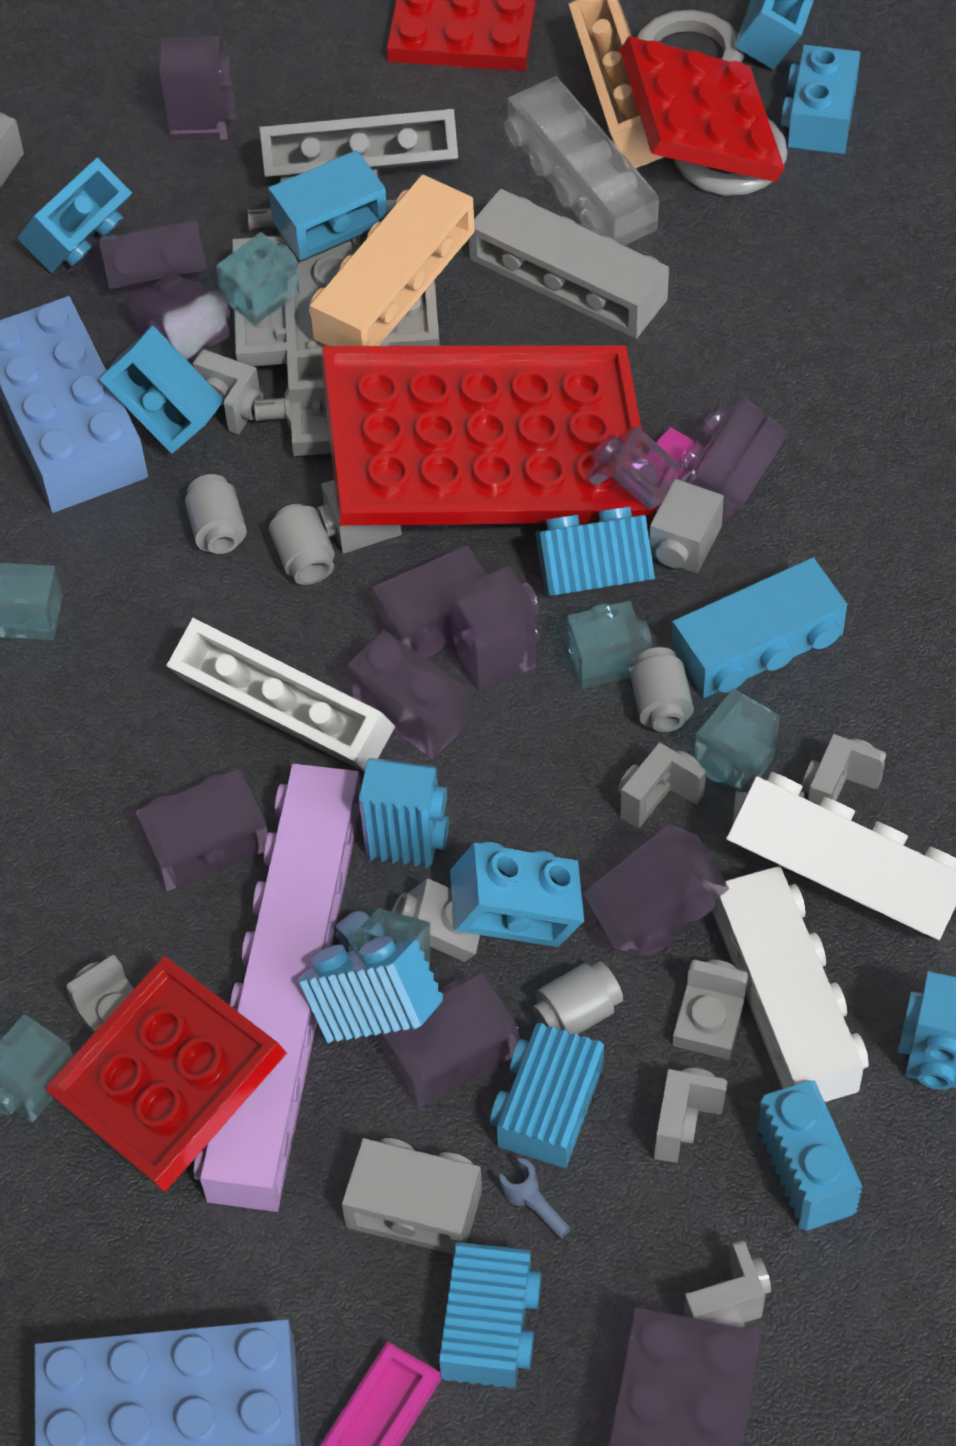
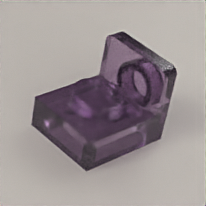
[587,425,682,510]

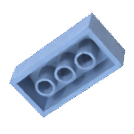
[0,296,149,513]
[35,1319,301,1446]

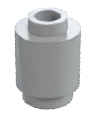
[185,474,247,554]
[269,504,335,585]
[630,647,694,732]
[532,961,623,1034]

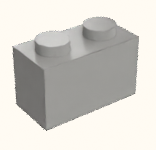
[342,1138,482,1255]

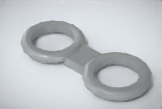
[637,10,788,196]

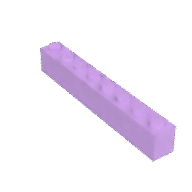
[194,763,361,1212]

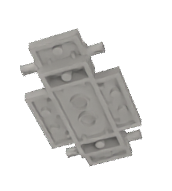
[232,169,440,456]

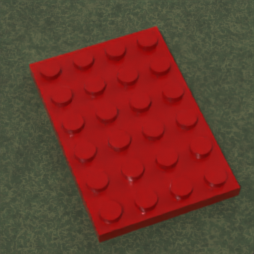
[321,346,657,526]

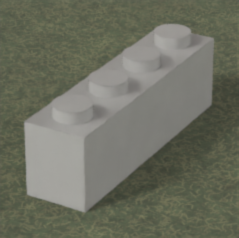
[260,109,458,179]
[469,189,669,339]

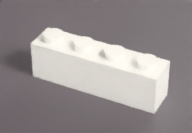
[166,618,395,772]
[726,771,956,940]
[712,866,868,1102]

